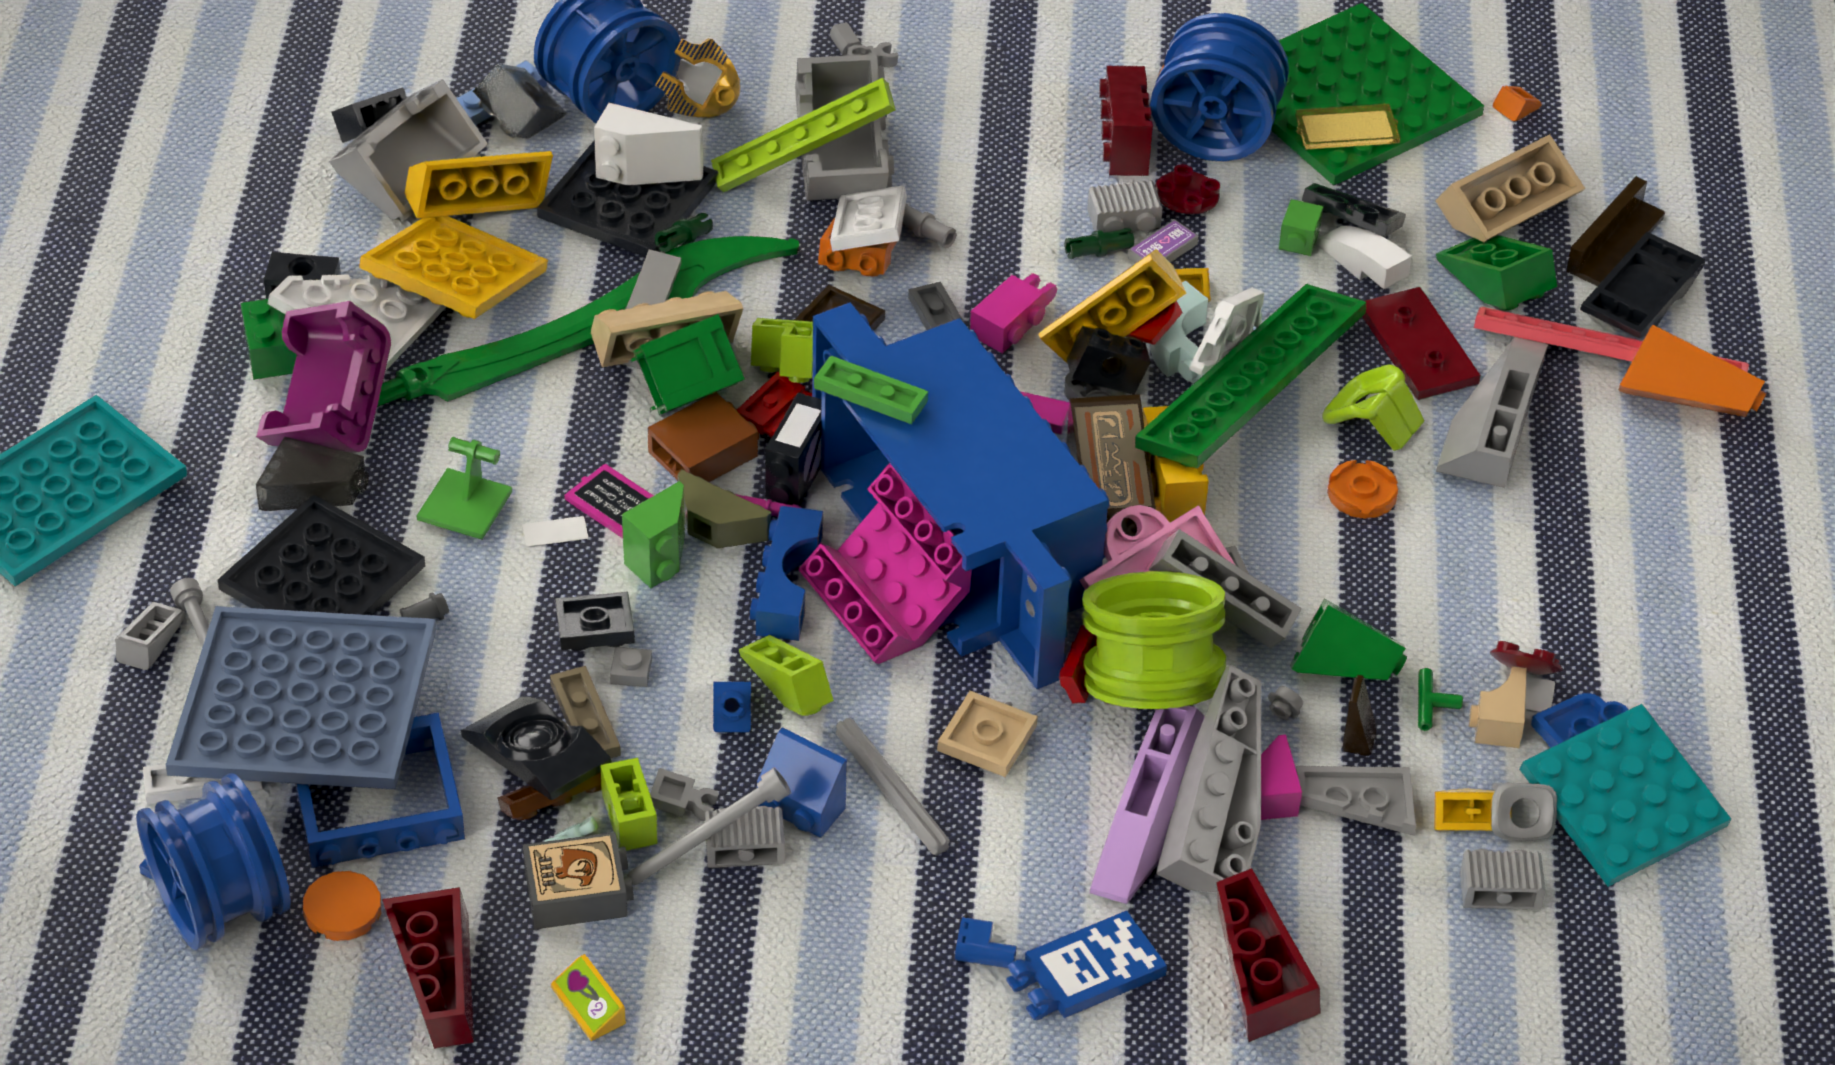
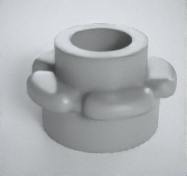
[1268,686,1303,720]

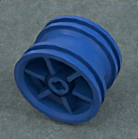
[1150,13,1289,161]
[136,773,291,950]

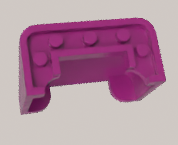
[256,301,391,454]

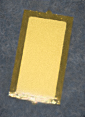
[1295,104,1400,150]

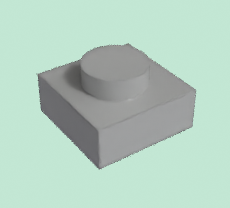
[610,647,652,687]

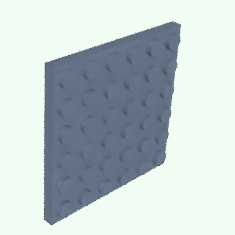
[165,606,437,790]

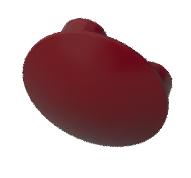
[1155,164,1220,214]
[1490,641,1563,675]

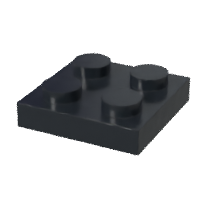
[555,592,635,651]

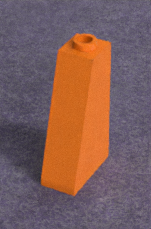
[1618,324,1767,417]

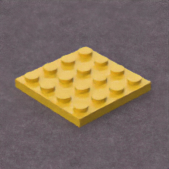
[359,216,548,319]

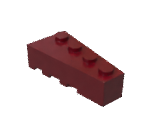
[1099,65,1153,176]
[1216,868,1321,1042]

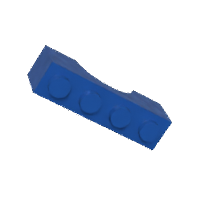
[750,506,823,641]

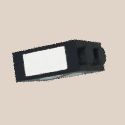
[765,393,822,506]

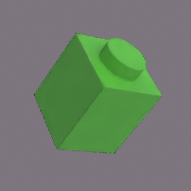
[1279,199,1323,256]

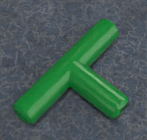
[1418,668,1463,731]

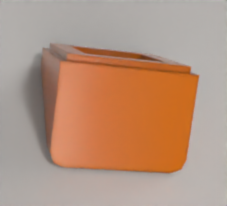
[1493,86,1542,121]

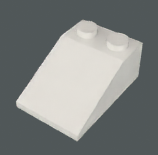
[594,103,703,185]

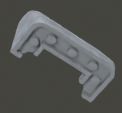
[329,79,488,221]

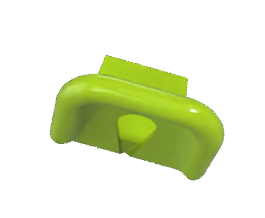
[1322,364,1425,451]

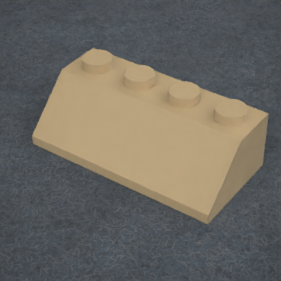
[1435,134,1585,242]
[591,291,743,367]

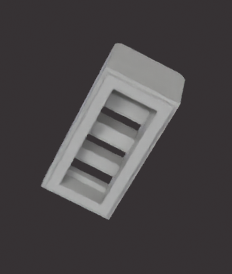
[115,602,185,670]

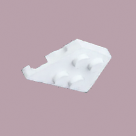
[1189,287,1264,375]

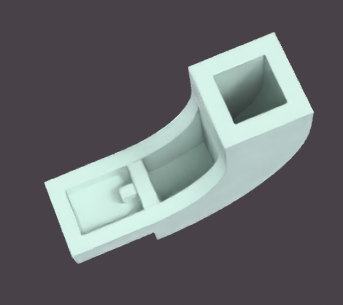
[1150,280,1208,384]

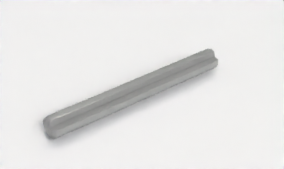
[836,718,950,856]

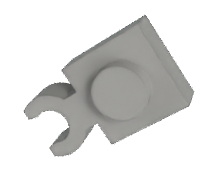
[650,768,719,820]

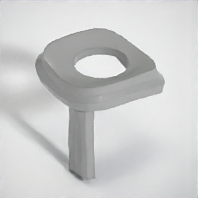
[1491,782,1557,841]

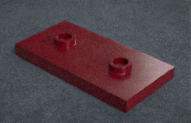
[1362,287,1481,400]

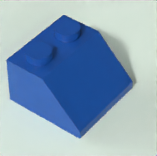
[757,727,847,838]

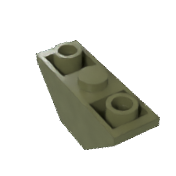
[678,469,771,548]

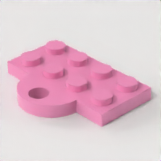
[1079,505,1235,590]

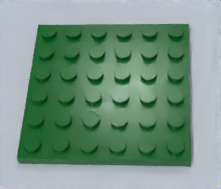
[1271,3,1484,186]

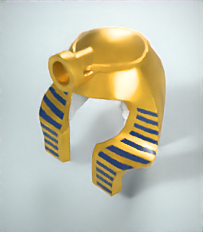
[655,38,740,117]

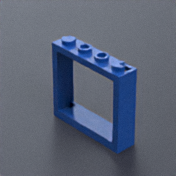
[295,712,465,867]

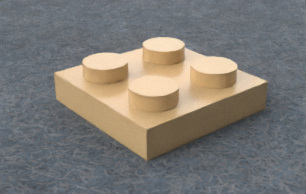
[937,691,1038,777]

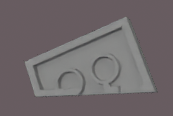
[1296,766,1416,836]

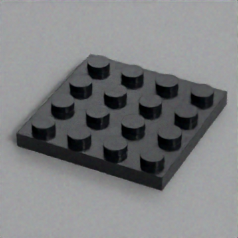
[537,140,718,257]
[217,495,426,615]

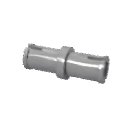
[902,204,957,248]

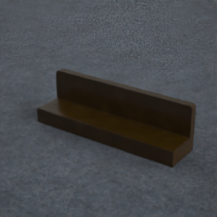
[1566,176,1665,286]

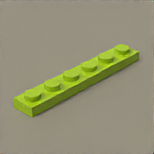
[711,77,896,192]

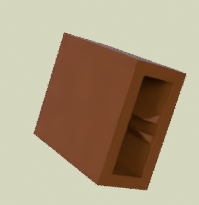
[648,392,759,482]

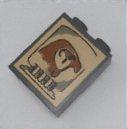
[523,832,634,930]

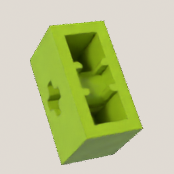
[600,757,658,851]

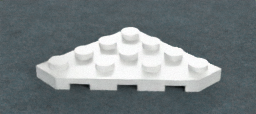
[267,274,446,371]

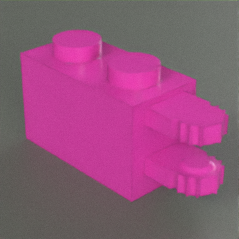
[970,273,1058,353]

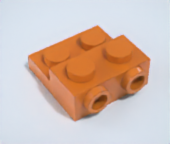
[818,218,898,276]

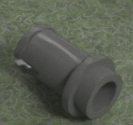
[399,592,449,620]

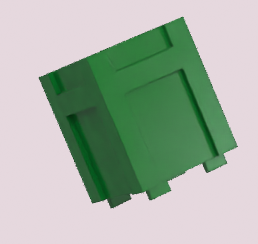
[630,314,745,415]

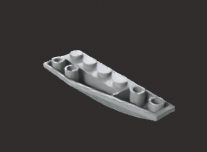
[1436,337,1548,488]
[1156,665,1261,892]

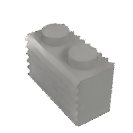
[1087,180,1162,232]
[705,806,785,868]
[1460,849,1545,910]

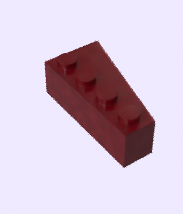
[382,887,474,1049]

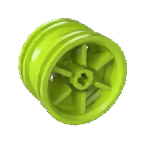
[1082,571,1226,709]

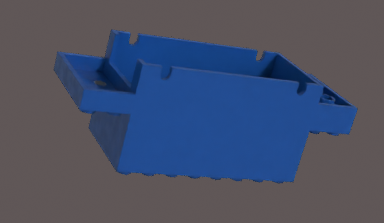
[812,302,1110,690]

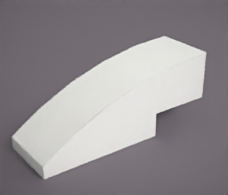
[1316,226,1412,289]

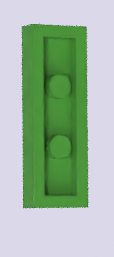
[814,356,928,424]

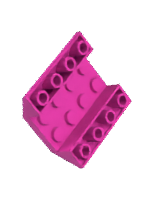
[798,463,972,664]

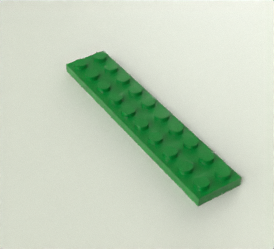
[1135,284,1366,468]

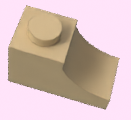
[1469,666,1527,748]

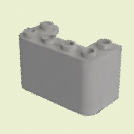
[795,54,894,201]

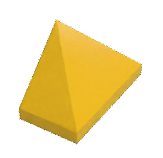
[1434,788,1512,831]

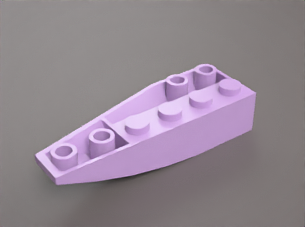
[1090,706,1205,904]

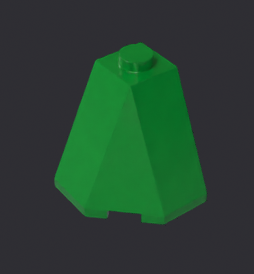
[1290,598,1407,680]

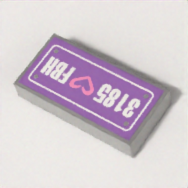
[1128,219,1199,263]

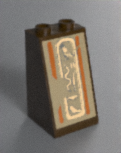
[1066,394,1156,536]

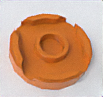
[1327,460,1398,519]

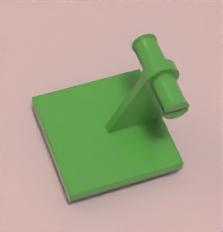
[417,437,512,540]

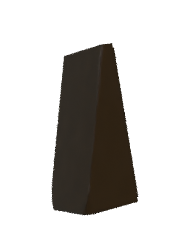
[1342,675,1376,756]

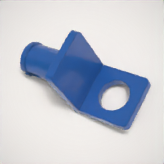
[713,681,751,732]

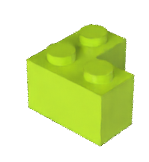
[751,318,813,383]

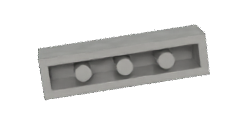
[1149,529,1302,648]

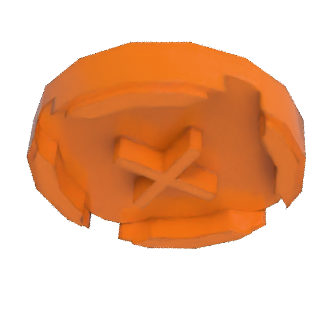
[303,871,381,941]

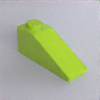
[739,635,834,716]

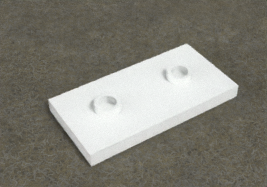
[830,185,907,252]

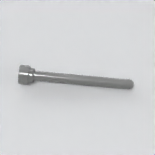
[170,578,209,647]
[627,767,791,885]

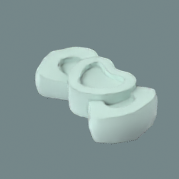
[544,816,599,842]

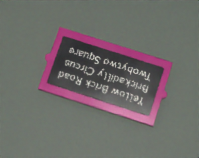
[564,464,654,538]

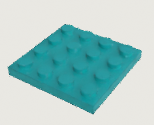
[1519,704,1731,887]

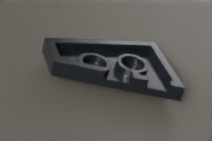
[1302,183,1406,237]

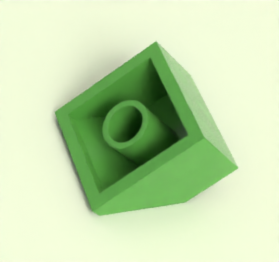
[622,481,685,588]

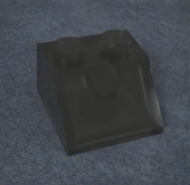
[473,63,566,139]

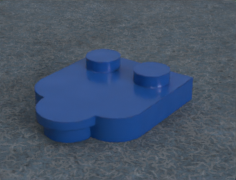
[1531,693,1629,747]

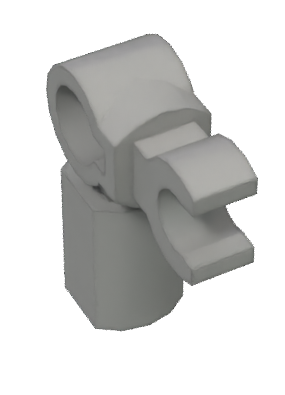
[830,22,898,67]

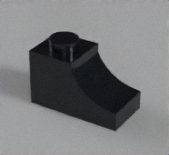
[331,87,407,143]

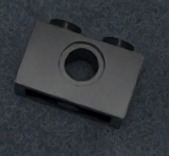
[263,252,341,299]
[1067,326,1151,395]

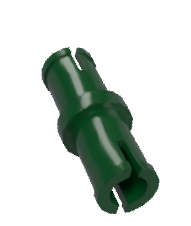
[655,213,713,252]
[1064,227,1134,259]

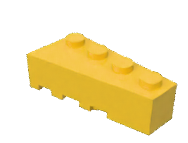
[1143,406,1209,523]

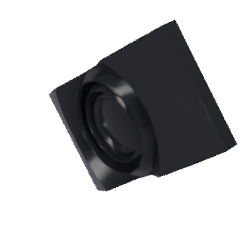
[1580,232,1706,339]
[461,697,612,800]

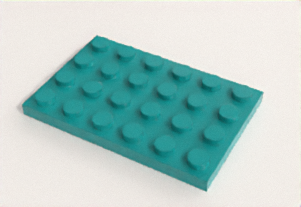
[0,394,187,587]

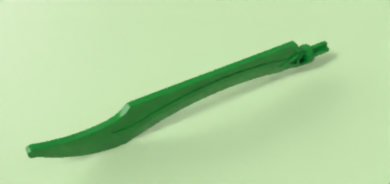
[377,236,799,407]

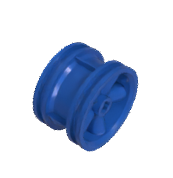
[534,0,681,123]

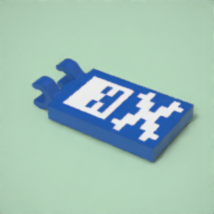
[1006,910,1167,1020]

